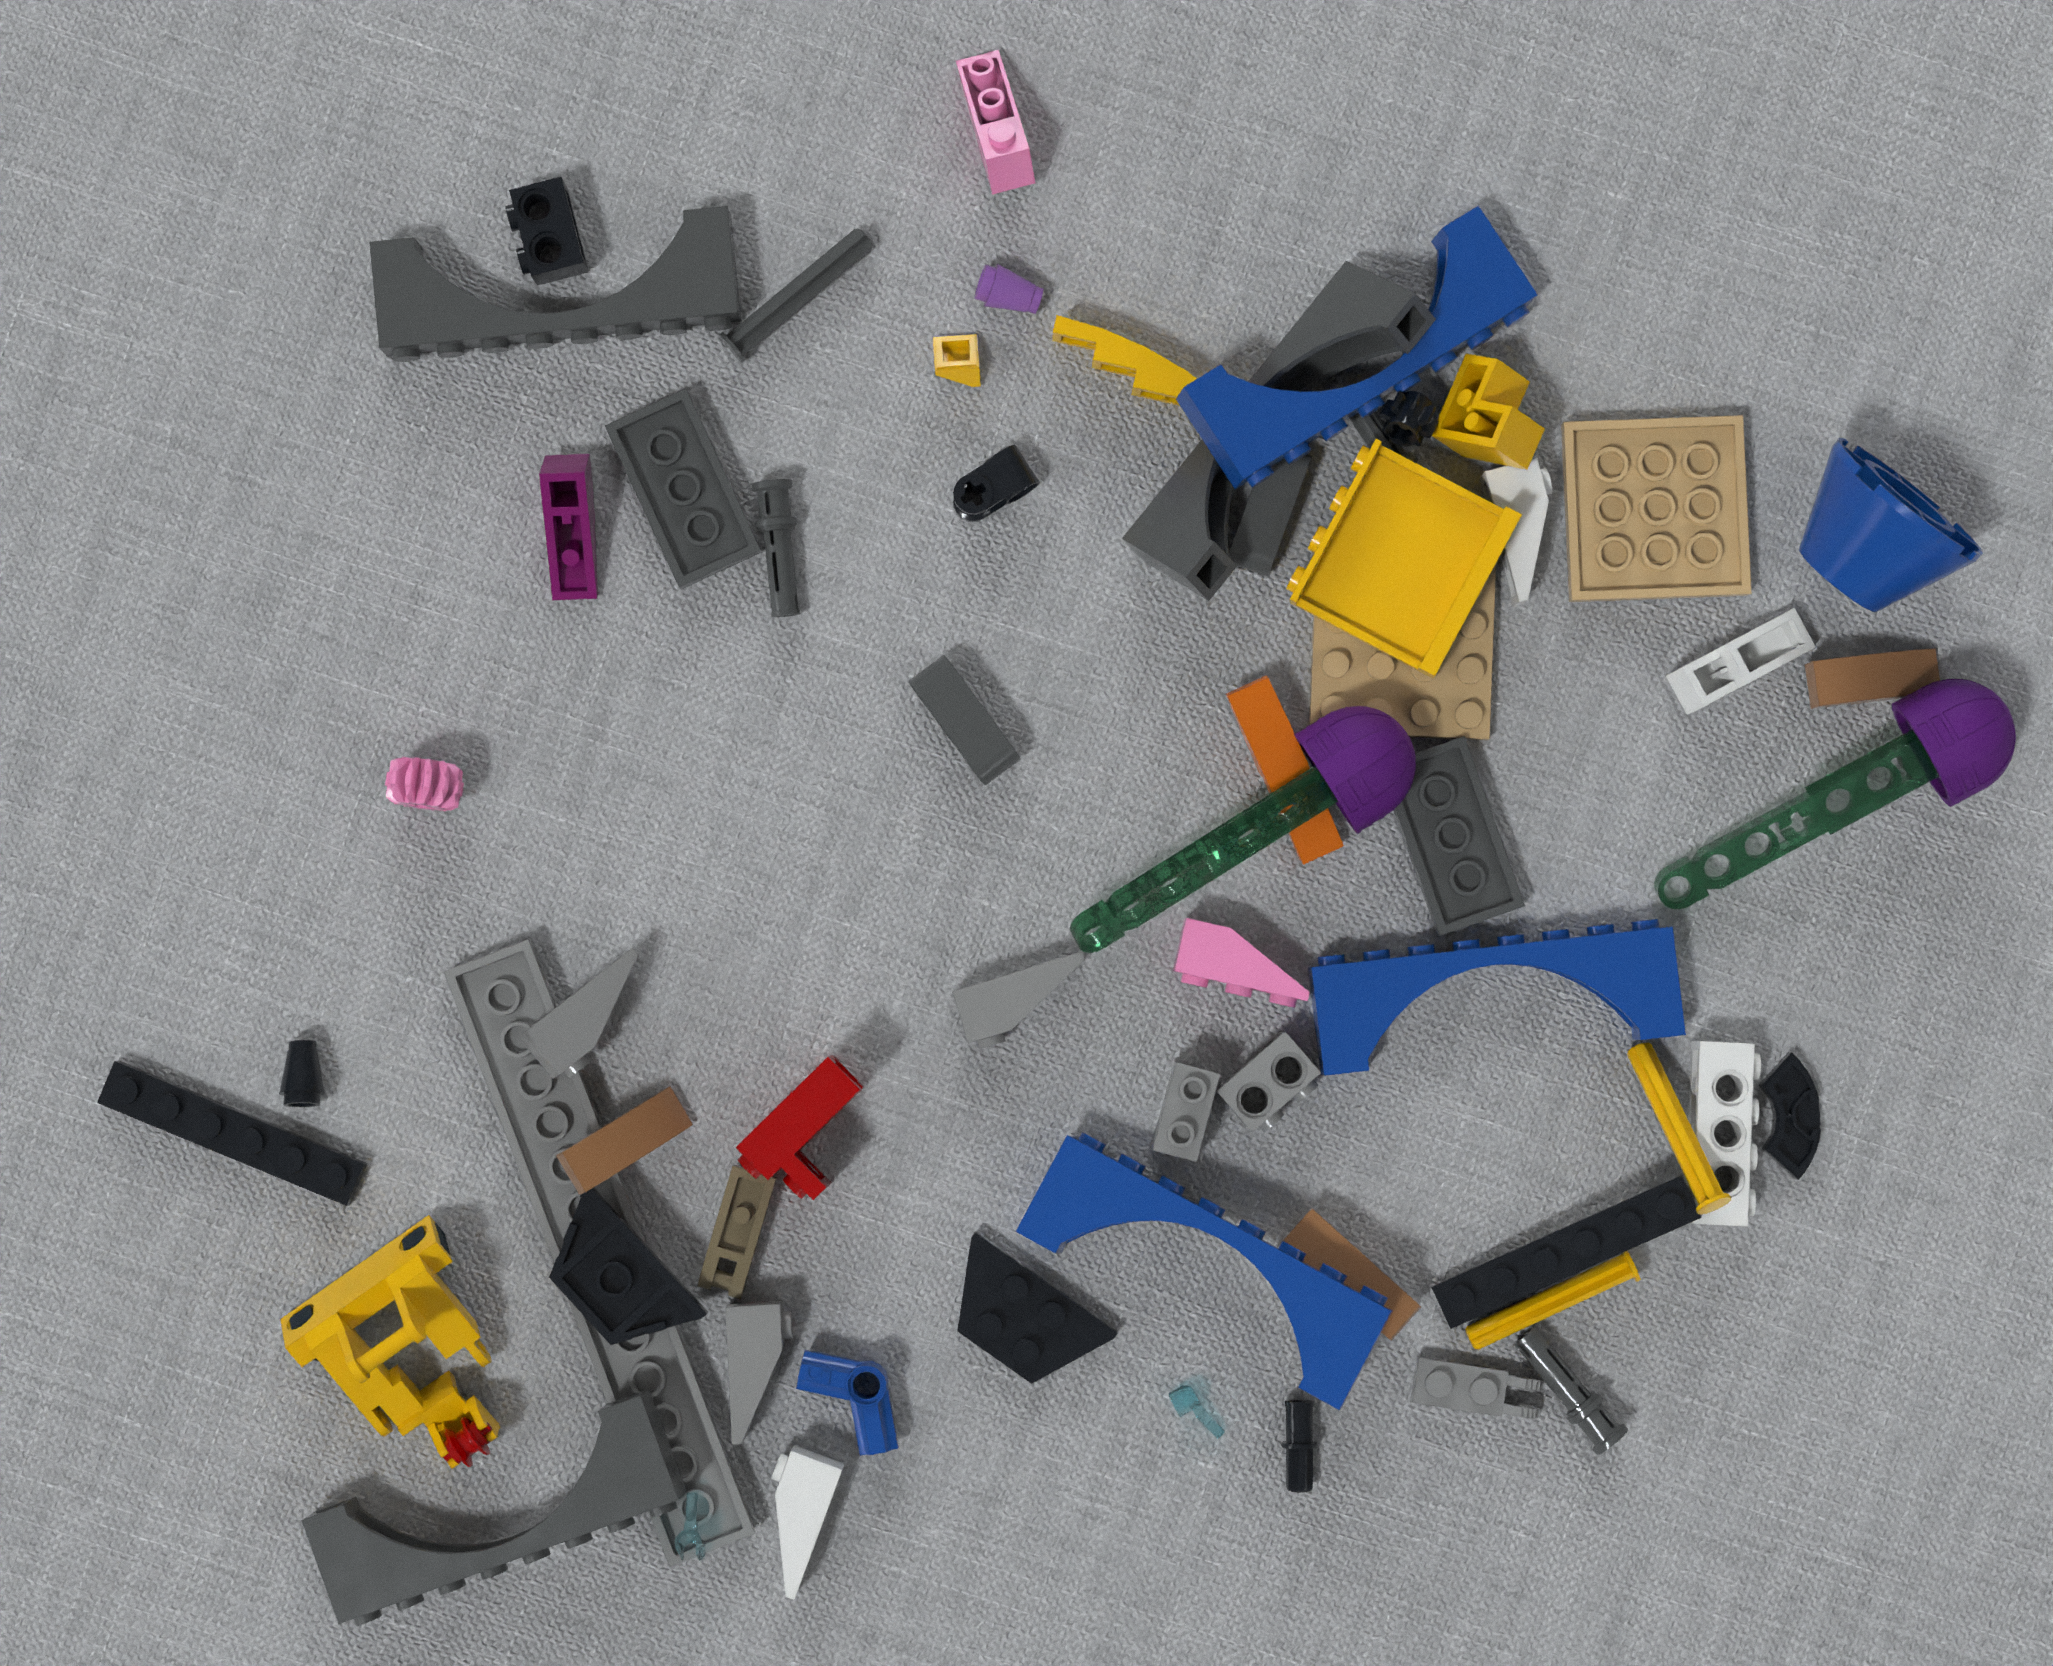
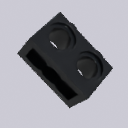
[505,177,589,286]

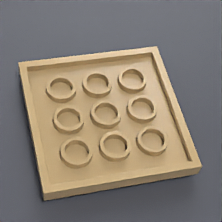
[1561,415,1752,602]
[1309,564,1496,740]

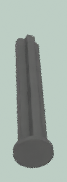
[719,228,873,363]

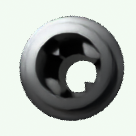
[279,1040,325,1107]

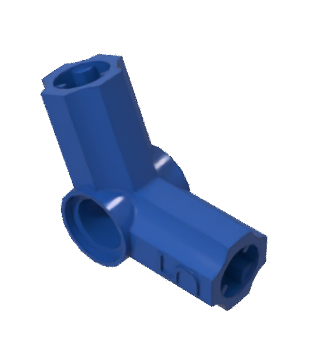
[796,1349,899,1456]

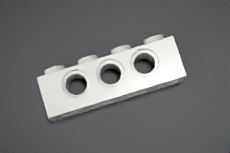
[1686,1041,1761,1226]

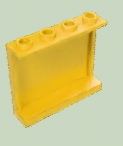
[1286,438,1522,679]

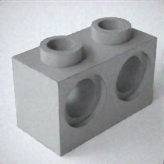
[1216,1031,1321,1133]
[1151,1061,1220,1162]

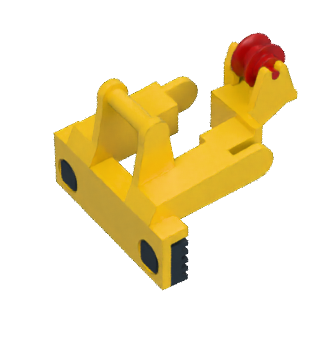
[280,1215,500,1469]

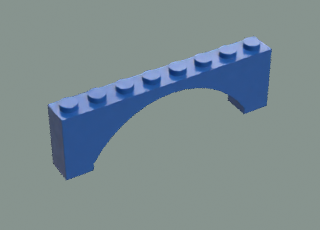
[1176,205,1538,489]
[1308,919,1686,1076]
[1016,1132,1393,1410]

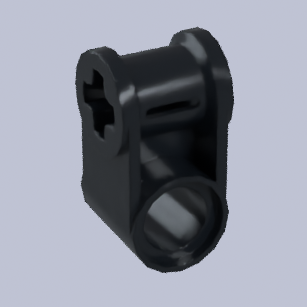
[953,444,1040,522]

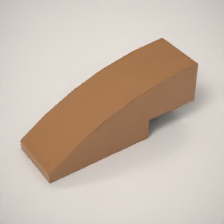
[1805,648,1940,709]
[556,1086,693,1195]
[1283,1208,1421,1341]

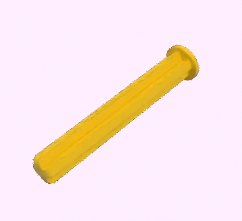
[1627,1042,1732,1215]
[1465,1251,1641,1350]

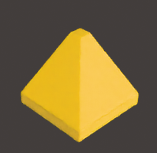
[933,334,981,387]

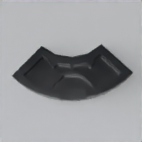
[1759,1052,1821,1180]

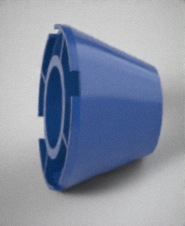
[1799,438,1983,612]

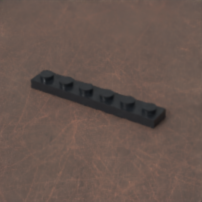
[97,1061,367,1206]
[1431,1175,1702,1329]

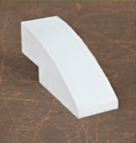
[1666,608,1816,715]

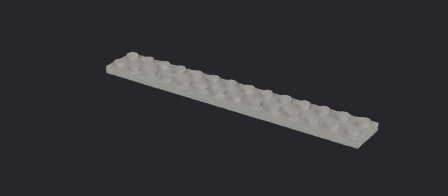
[444,939,756,1567]

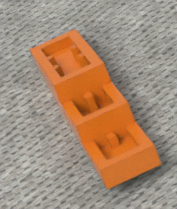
[1226,675,1344,865]

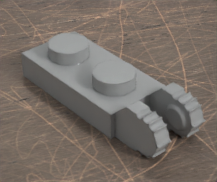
[1410,1356,1543,1419]

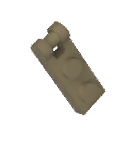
[697,1165,777,1300]

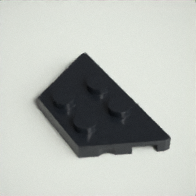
[549,1188,708,1345]
[957,1232,1118,1384]

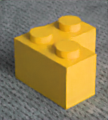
[1432,354,1545,470]

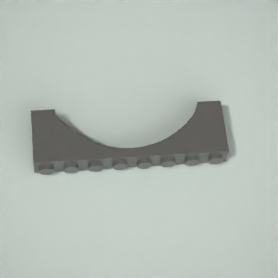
[369,206,742,362]
[1122,261,1436,601]
[301,1389,687,1626]

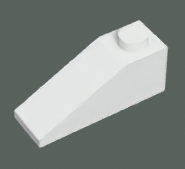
[1479,458,1552,607]
[771,1445,845,1600]

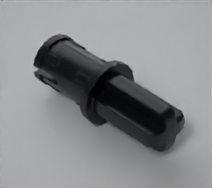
[1281,1400,1317,1493]

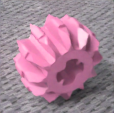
[385,757,464,811]

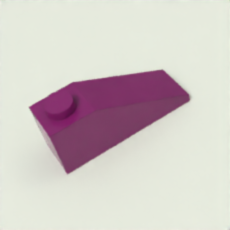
[539,454,598,601]

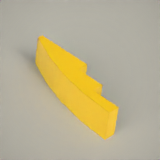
[1052,315,1197,406]

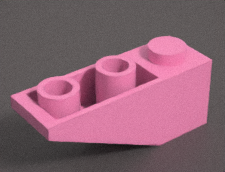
[956,50,1035,195]
[1173,918,1310,1008]

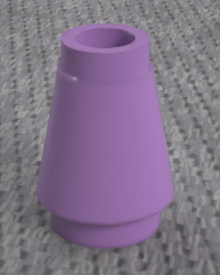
[974,264,1044,314]

